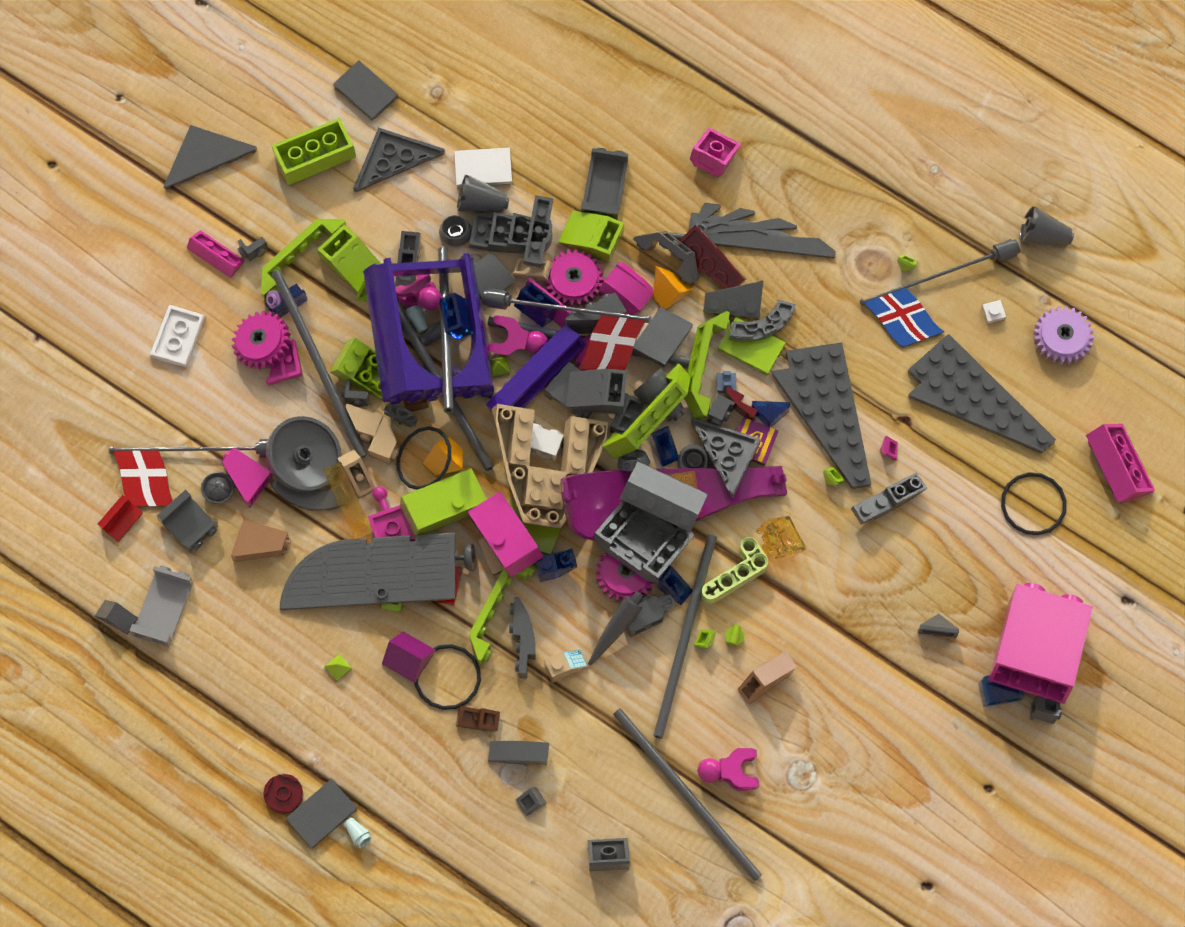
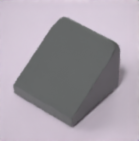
[516,787,546,816]

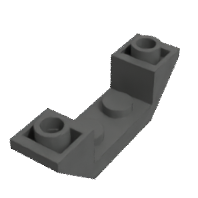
[633,231,699,284]

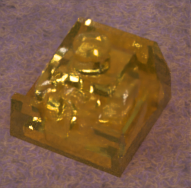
[756,516,807,560]

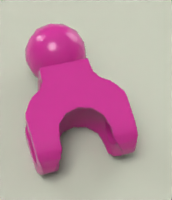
[396,274,442,311]
[488,315,548,356]
[697,748,759,791]

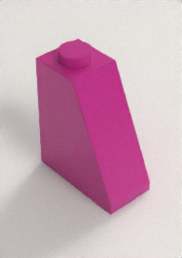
[222,447,273,508]

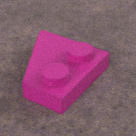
[266,339,303,386]

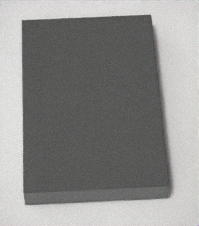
[333,60,398,121]
[633,307,693,368]
[286,779,358,849]

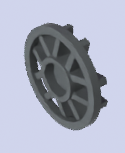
[383,404,418,427]

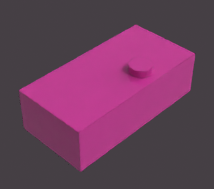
[468,491,543,578]

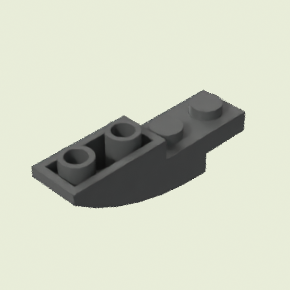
[851,473,927,525]
[509,597,536,678]

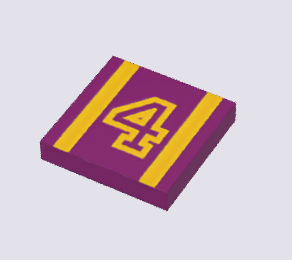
[737,417,779,466]

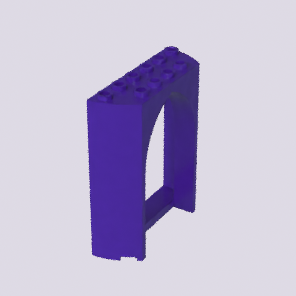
[363,253,494,404]

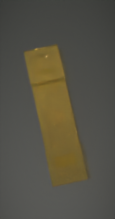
[323,462,373,539]

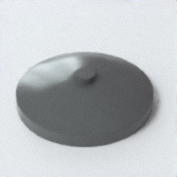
[266,416,342,492]

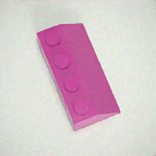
[1086,424,1155,503]

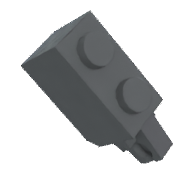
[627,594,675,637]

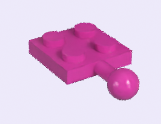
[368,486,415,542]

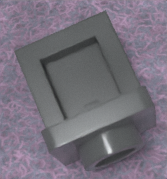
[237,237,268,261]
[341,380,369,407]

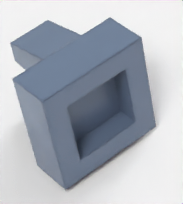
[717,371,736,393]

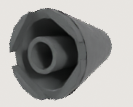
[457,174,509,212]
[1019,206,1074,246]
[633,368,684,421]

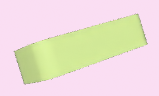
[701,537,768,604]

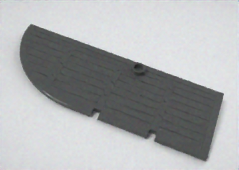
[280,532,455,610]

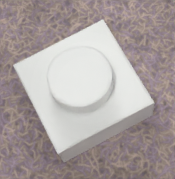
[982,300,1006,324]

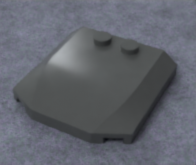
[593,501,694,582]

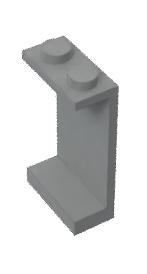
[129,566,193,647]

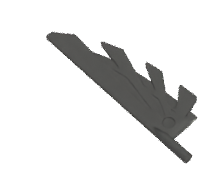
[670,203,836,258]

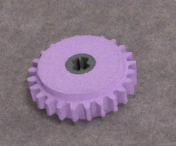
[1033,306,1094,365]

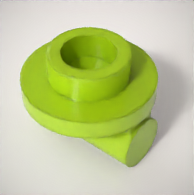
[725,624,745,646]

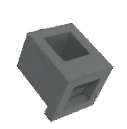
[707,395,735,426]
[1030,696,1062,724]

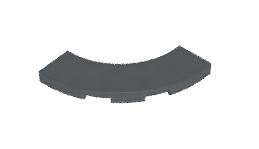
[728,300,796,342]
[271,480,350,511]

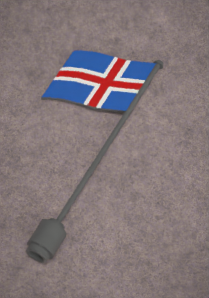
[860,239,1021,348]

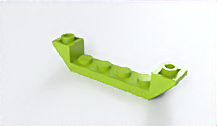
[261,219,347,302]
[684,311,730,420]
[602,364,691,459]
[469,563,536,666]

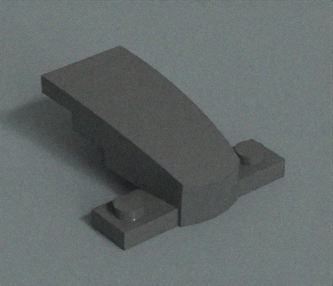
[469,195,553,268]

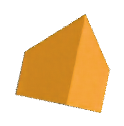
[652,266,693,310]
[423,437,463,477]

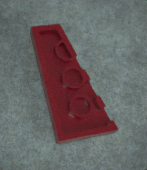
[669,225,747,289]

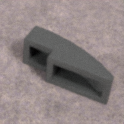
[395,231,421,287]
[488,741,549,766]

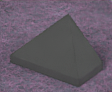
[917,614,959,638]

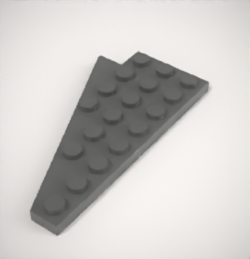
[908,334,1056,454]
[772,342,871,489]

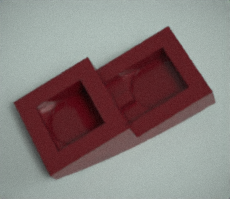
[725,387,758,421]

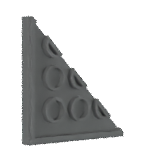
[164,125,257,189]
[353,128,445,192]
[691,417,760,498]

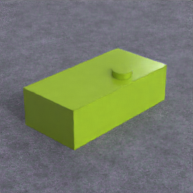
[271,117,356,186]
[400,468,487,535]

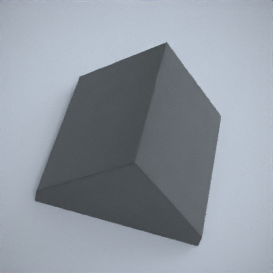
[588,838,630,871]

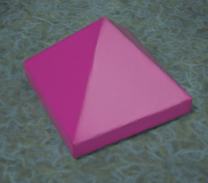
[880,436,898,460]

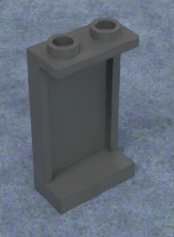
[581,148,629,220]

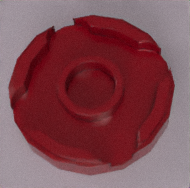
[263,773,304,814]

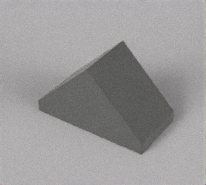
[95,600,138,635]

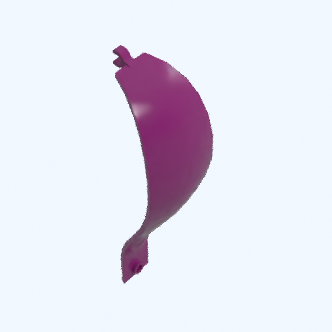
[560,466,787,541]

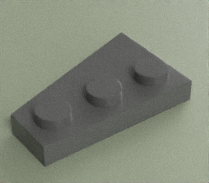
[703,280,764,318]

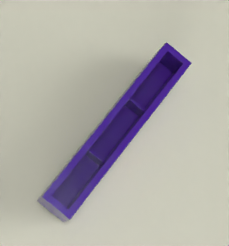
[486,325,586,414]

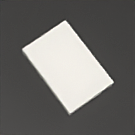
[454,148,512,187]
[150,305,205,368]

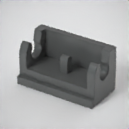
[610,393,644,435]

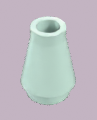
[406,305,428,334]
[344,818,372,848]

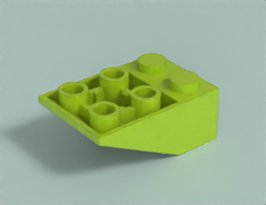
[558,211,624,263]
[317,225,381,293]
[330,338,383,400]

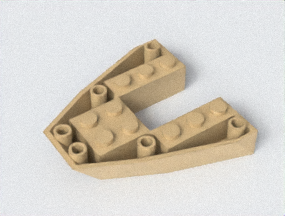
[492,404,608,528]

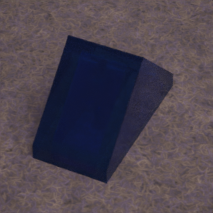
[751,401,790,428]
[650,426,678,467]
[657,566,693,605]

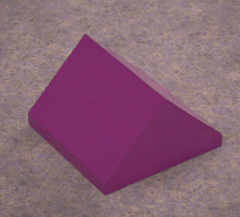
[382,632,436,683]

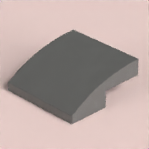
[474,252,515,299]

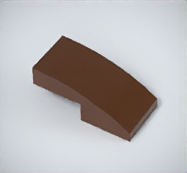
[456,706,500,732]

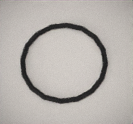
[397,426,451,490]
[1001,472,1067,535]
[414,644,481,710]

